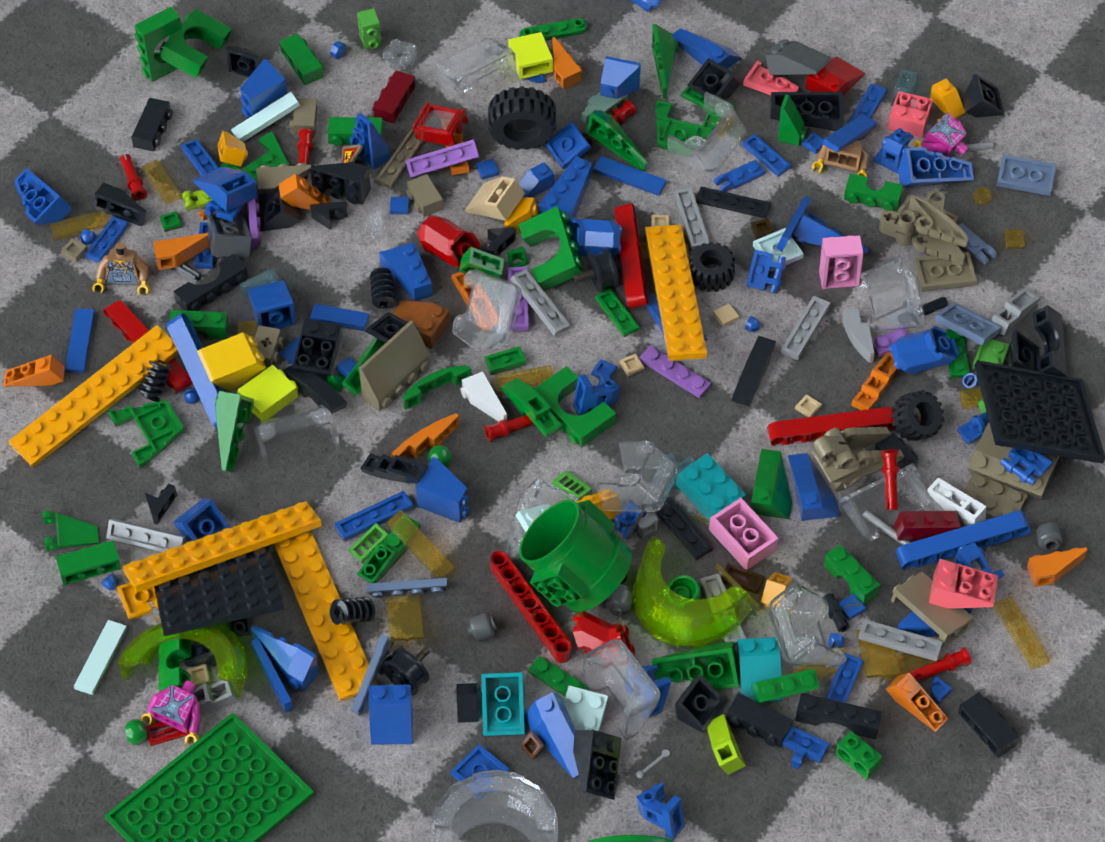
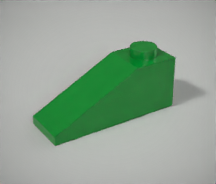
[778,95,806,146]

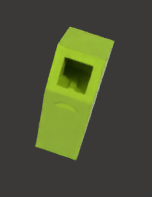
[707,714,746,775]

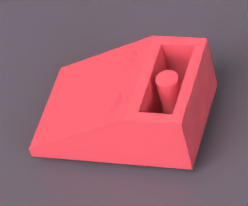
[929,559,998,609]

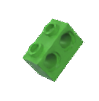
[357,8,382,50]

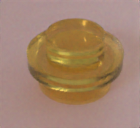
[973,187,992,205]

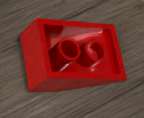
[806,57,865,96]

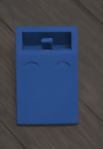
[193,167,257,212]

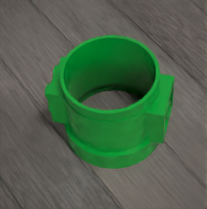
[519,500,632,612]

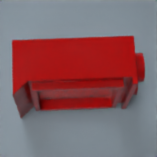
[412,102,469,146]

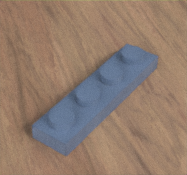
[367,578,447,598]

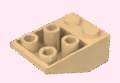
[465,176,525,221]

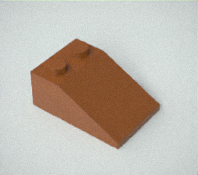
[392,300,450,349]

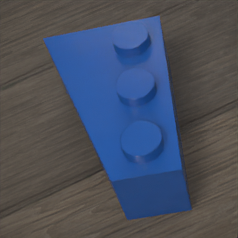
[379,242,433,301]

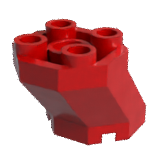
[417,216,480,268]
[573,611,635,667]

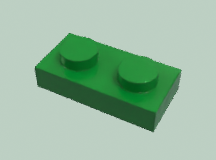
[484,346,526,375]

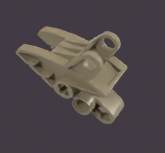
[879,191,968,265]
[813,427,904,492]

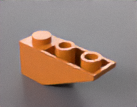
[552,37,583,89]
[279,174,331,210]
[153,233,210,270]
[4,355,65,387]
[1027,547,1087,587]
[885,672,949,732]

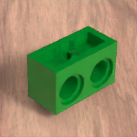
[459,247,504,283]
[836,731,883,780]

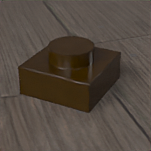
[751,218,774,240]

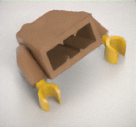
[812,141,869,177]

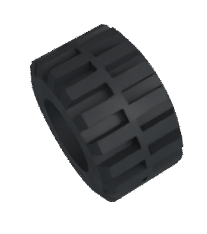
[689,242,735,292]
[891,390,944,441]

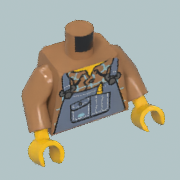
[92,243,151,295]

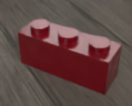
[372,70,416,124]
[894,511,960,541]

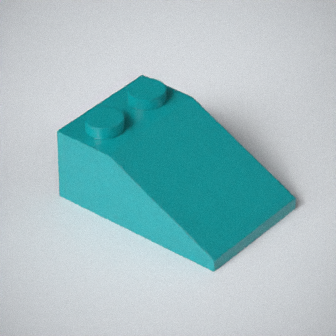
[737,637,783,703]
[481,672,525,736]

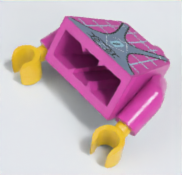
[912,113,969,156]
[141,681,201,744]

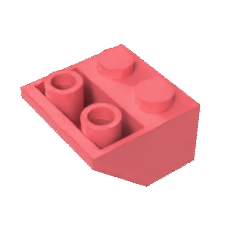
[888,91,933,138]

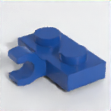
[782,726,829,769]

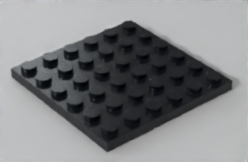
[974,360,1105,464]
[154,546,285,636]

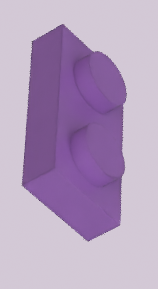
[872,327,908,357]

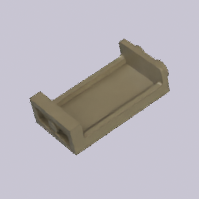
[891,572,974,648]

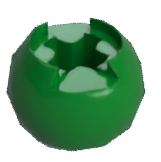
[428,445,452,467]
[125,719,147,745]

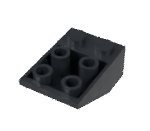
[310,162,371,205]
[292,318,342,376]
[573,729,622,800]

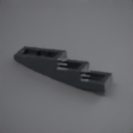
[731,335,776,407]
[282,365,347,414]
[360,453,428,483]

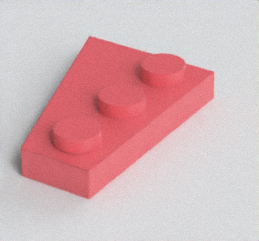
[743,60,799,95]

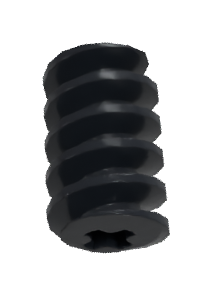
[370,268,396,309]
[138,359,173,402]
[329,596,375,625]

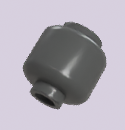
[1036,522,1063,552]
[605,585,634,616]
[467,612,498,641]

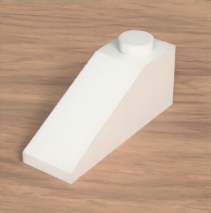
[460,372,507,422]
[926,478,986,527]

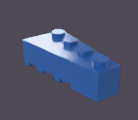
[539,156,592,224]

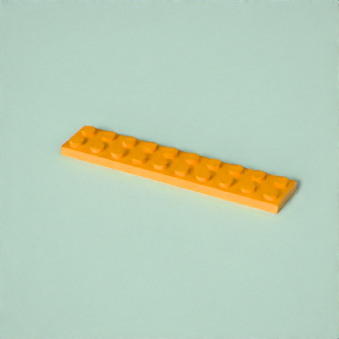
[645,224,707,361]
[8,325,179,468]
[123,501,322,592]
[273,530,378,702]

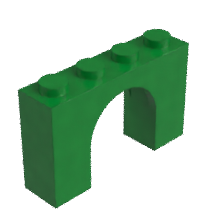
[134,7,182,82]
[160,9,232,78]
[518,206,583,291]
[534,366,616,448]

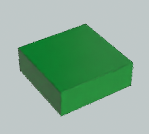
[159,211,182,232]

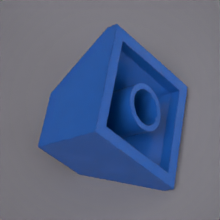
[600,56,641,99]

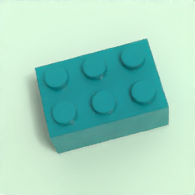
[675,453,746,522]

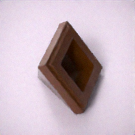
[521,731,545,760]

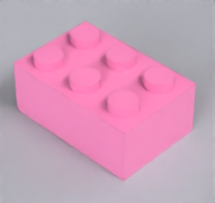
[819,235,863,289]
[709,498,779,570]

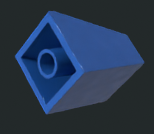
[240,59,287,118]
[248,280,296,329]
[416,457,470,523]
[369,685,413,745]

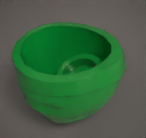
[666,575,701,607]

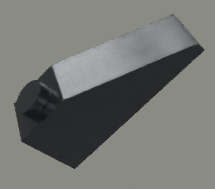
[92,182,146,226]

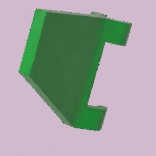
[43,511,99,551]

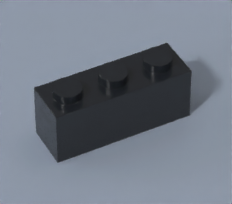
[131,98,173,152]
[958,692,1019,758]
[726,693,793,748]

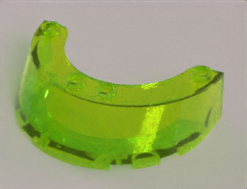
[632,536,752,648]
[118,623,248,697]

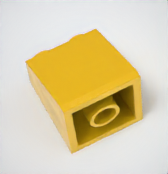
[197,333,266,391]

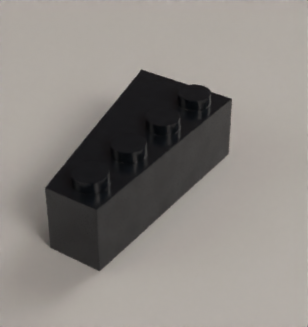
[770,92,844,131]

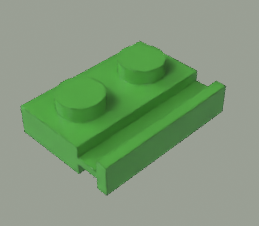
[972,339,1009,369]

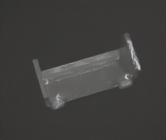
[667,92,747,175]
[253,406,341,472]
[598,440,678,512]

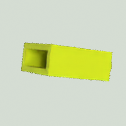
[508,32,554,79]
[237,365,298,422]

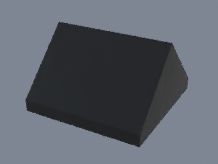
[1010,330,1039,371]
[675,674,726,732]

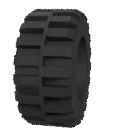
[488,86,556,150]

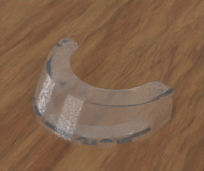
[429,770,558,842]

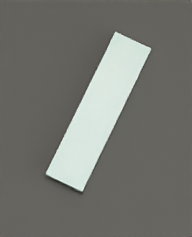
[231,92,300,142]
[74,620,127,695]

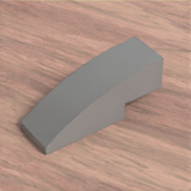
[991,288,1041,336]
[842,308,874,363]
[193,678,238,713]

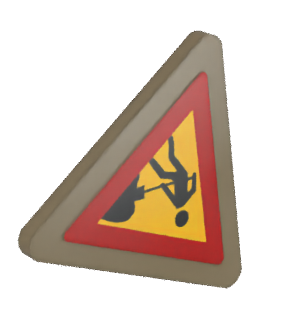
[341,144,363,163]

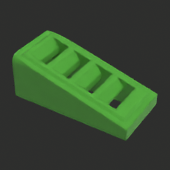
[552,471,592,502]
[348,523,389,563]

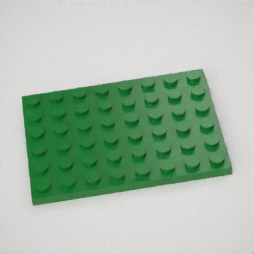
[104,712,314,842]

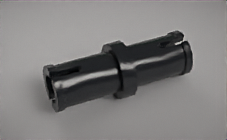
[822,593,850,632]

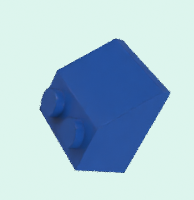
[173,499,231,541]

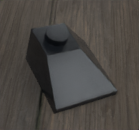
[226,46,260,77]
[687,58,740,103]
[963,74,1004,118]
[257,185,300,231]
[365,312,418,343]

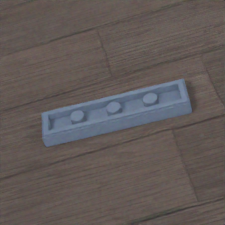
[351,634,390,715]

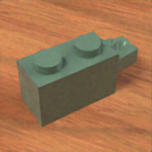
[581,93,628,124]

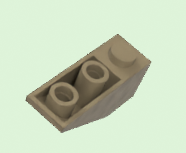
[256,163,311,194]

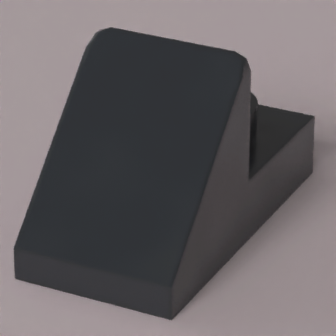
[310,201,348,230]
[487,227,516,256]
[145,483,177,525]
[185,635,218,667]
[456,683,478,723]

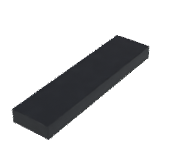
[696,187,771,219]
[649,494,713,560]

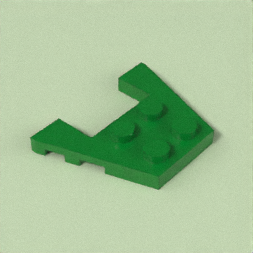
[656,100,723,156]
[218,131,289,189]
[108,400,184,469]

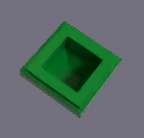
[506,247,528,267]
[325,374,344,392]

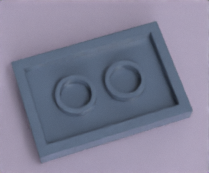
[996,154,1057,196]
[934,302,1002,345]

